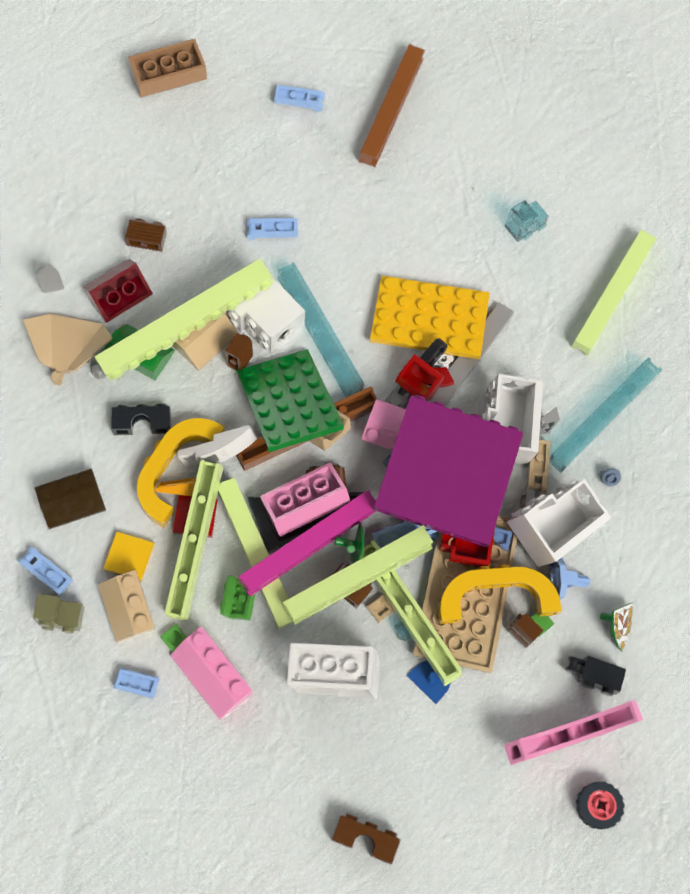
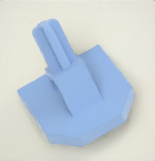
[548,557,591,600]

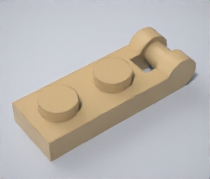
[526,440,551,493]

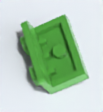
[220,575,256,621]

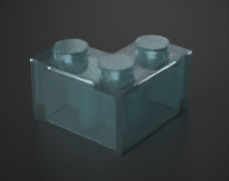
[505,200,549,242]

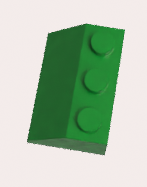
[105,324,175,381]

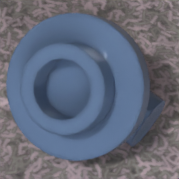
[599,468,621,486]

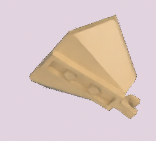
[23,314,113,386]

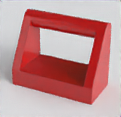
[395,354,444,401]

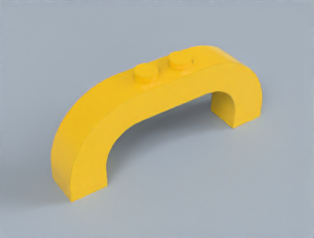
[137,418,225,528]
[438,565,562,624]

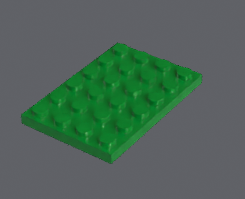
[237,349,344,452]

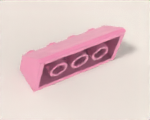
[361,399,406,451]
[260,462,351,537]
[170,626,253,720]

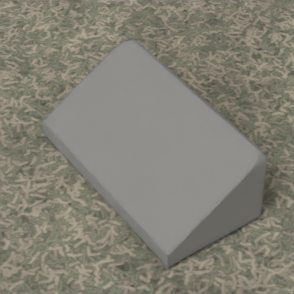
[35,263,64,293]
[540,407,560,434]

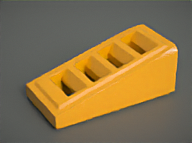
[156,477,196,496]

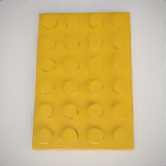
[370,276,490,360]

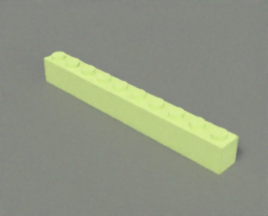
[95,258,273,380]

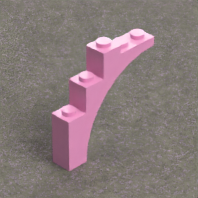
[504,700,643,765]

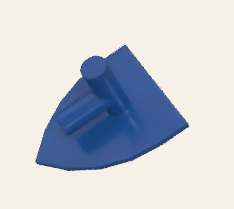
[407,660,451,704]

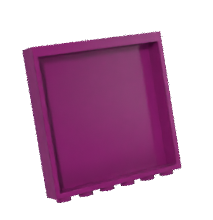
[373,395,524,548]

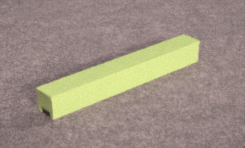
[572,230,657,356]
[165,460,224,621]
[218,478,294,630]
[283,525,433,625]
[361,540,462,686]

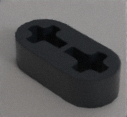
[417,338,448,371]

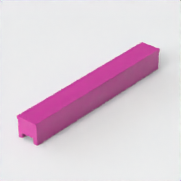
[238,489,377,597]

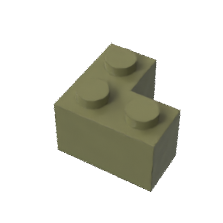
[33,594,85,634]

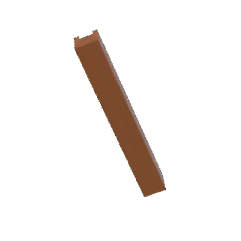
[359,43,425,167]
[236,386,379,471]

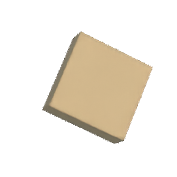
[366,595,394,624]

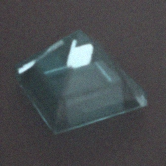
[394,622,413,642]

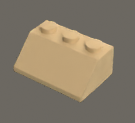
[172,313,238,371]
[98,570,155,643]

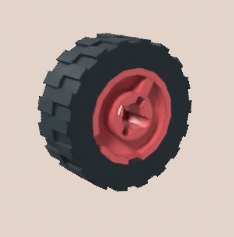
[576,781,625,830]

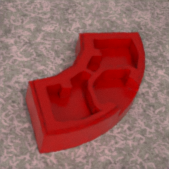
[410,364,454,388]

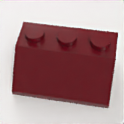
[82,259,153,323]

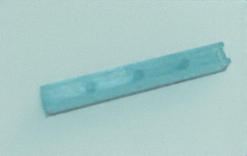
[278,262,364,397]
[549,357,663,473]

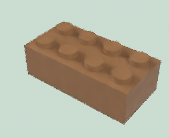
[128,39,207,98]

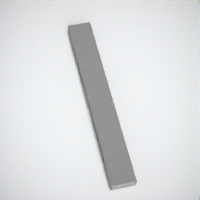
[428,303,514,407]

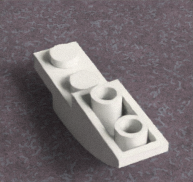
[178,425,257,467]

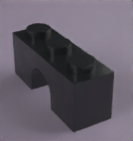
[111,404,171,436]

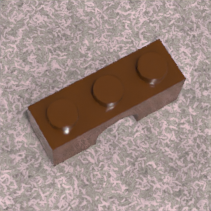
[331,813,401,865]

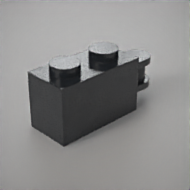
[565,656,626,696]

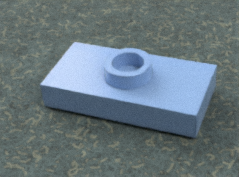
[114,668,160,699]

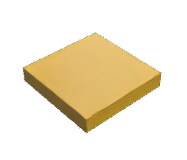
[103,532,155,581]

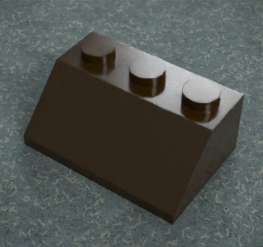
[34,468,106,530]

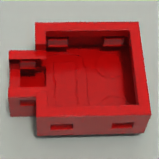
[440,529,495,567]

